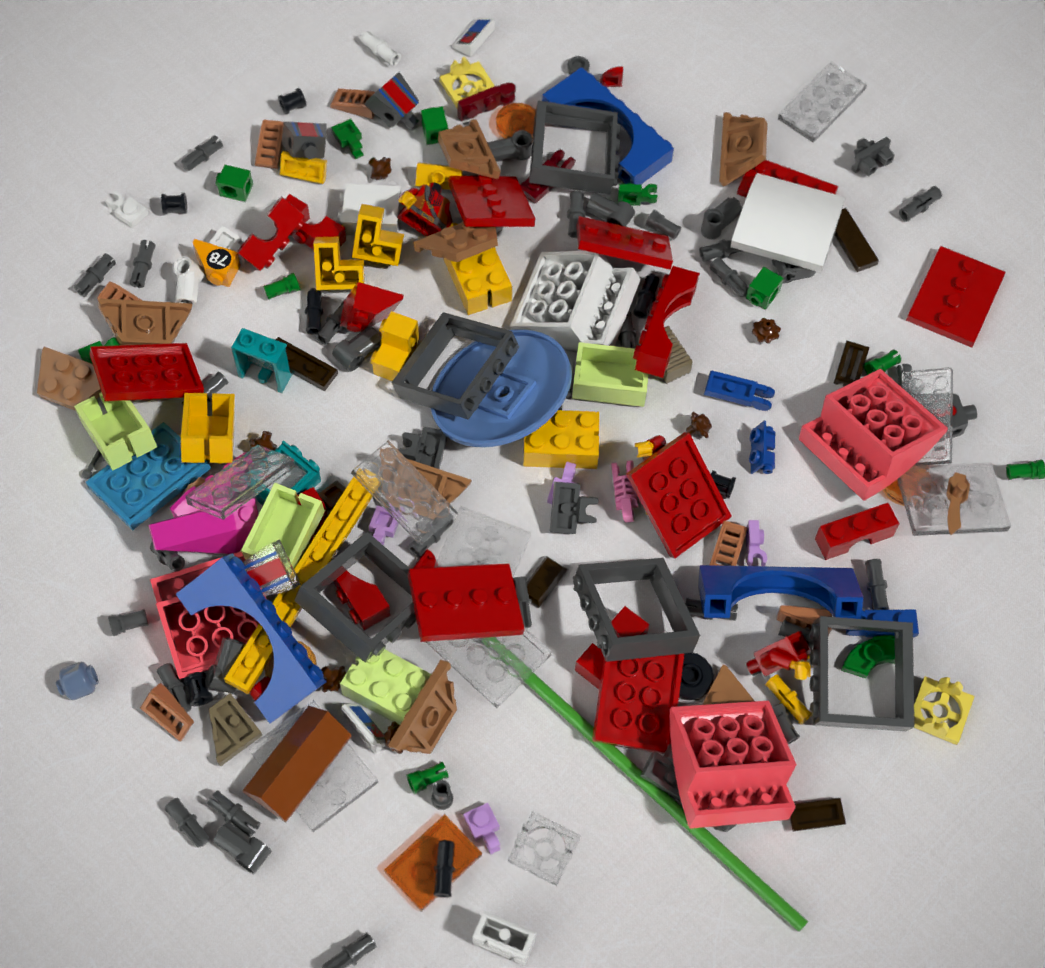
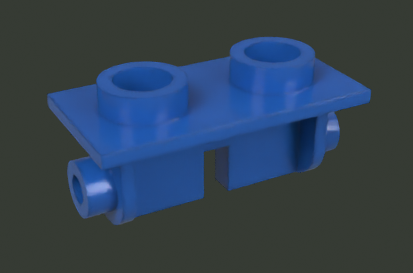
[749,420,776,474]

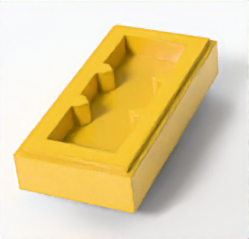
[280,151,327,184]
[415,162,463,190]

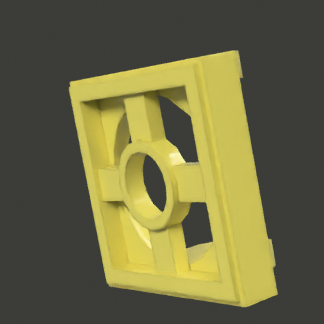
[440,57,495,110]
[914,676,975,745]

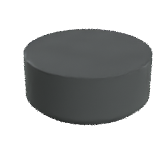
[567,56,590,75]

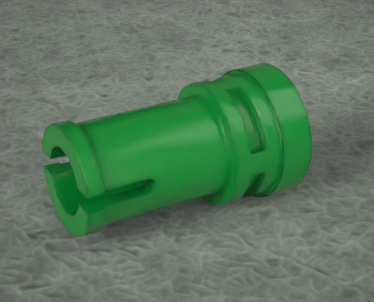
[263,272,300,300]
[864,349,902,375]
[1006,459,1045,480]
[406,761,449,794]

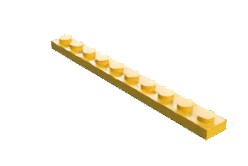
[224,470,380,694]

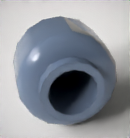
[56,662,99,700]

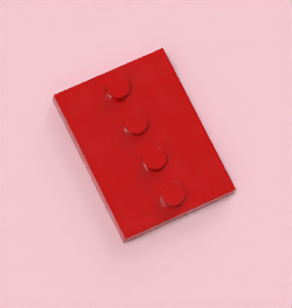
[448,175,536,227]
[577,216,673,270]
[906,246,1006,348]
[90,343,204,401]
[626,432,732,559]
[407,563,525,642]
[592,637,684,754]

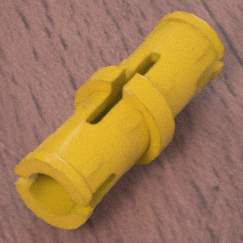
[765,674,812,724]

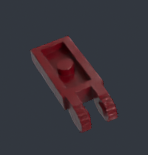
[457,82,516,122]
[520,149,576,203]

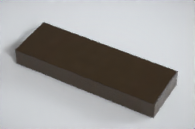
[834,208,879,272]
[276,337,338,391]

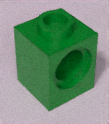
[421,106,448,145]
[215,164,253,202]
[746,266,784,310]

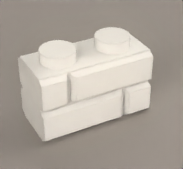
[473,911,536,965]

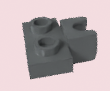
[398,427,448,469]
[550,481,598,534]
[640,744,681,802]

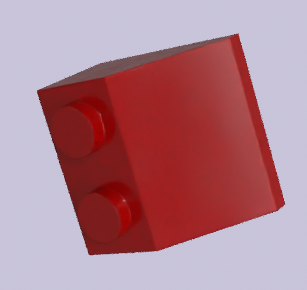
[340,282,404,332]

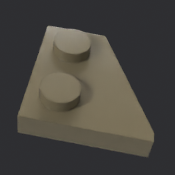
[209,693,263,767]

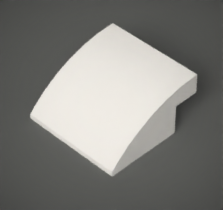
[731,173,846,273]
[510,251,641,352]

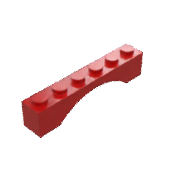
[633,266,700,378]
[297,487,391,630]

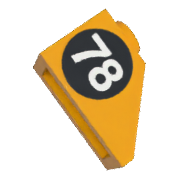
[193,239,241,287]

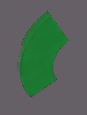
[841,635,895,679]

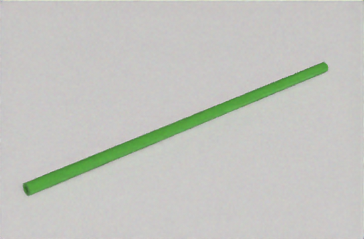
[480,637,808,932]

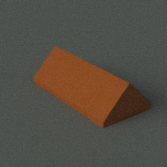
[242,706,352,823]

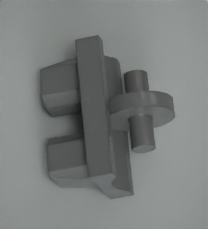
[851,137,895,176]

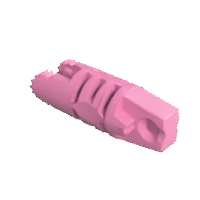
[611,460,638,523]

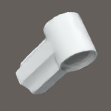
[173,256,204,307]

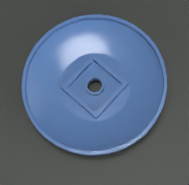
[431,330,572,447]

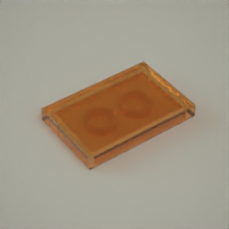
[384,814,482,912]

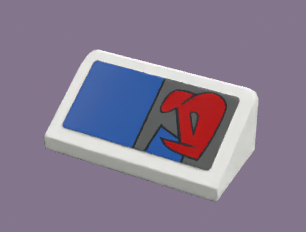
[453,18,495,57]
[342,703,386,754]

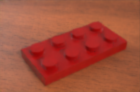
[737,160,839,197]

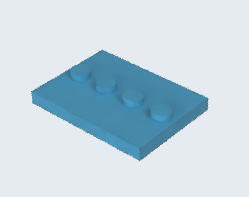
[86,422,211,531]

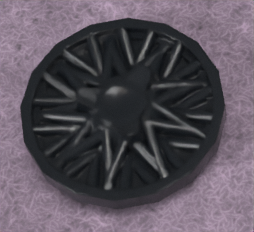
[679,653,714,700]

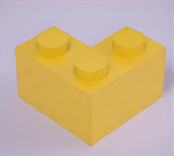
[352,204,404,266]
[314,237,365,290]
[370,311,419,381]

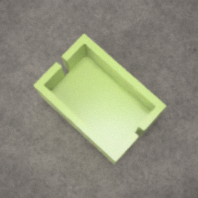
[572,342,649,407]
[74,392,157,471]
[241,483,325,577]
[340,650,431,725]

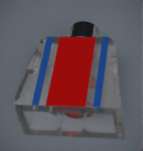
[243,539,301,597]

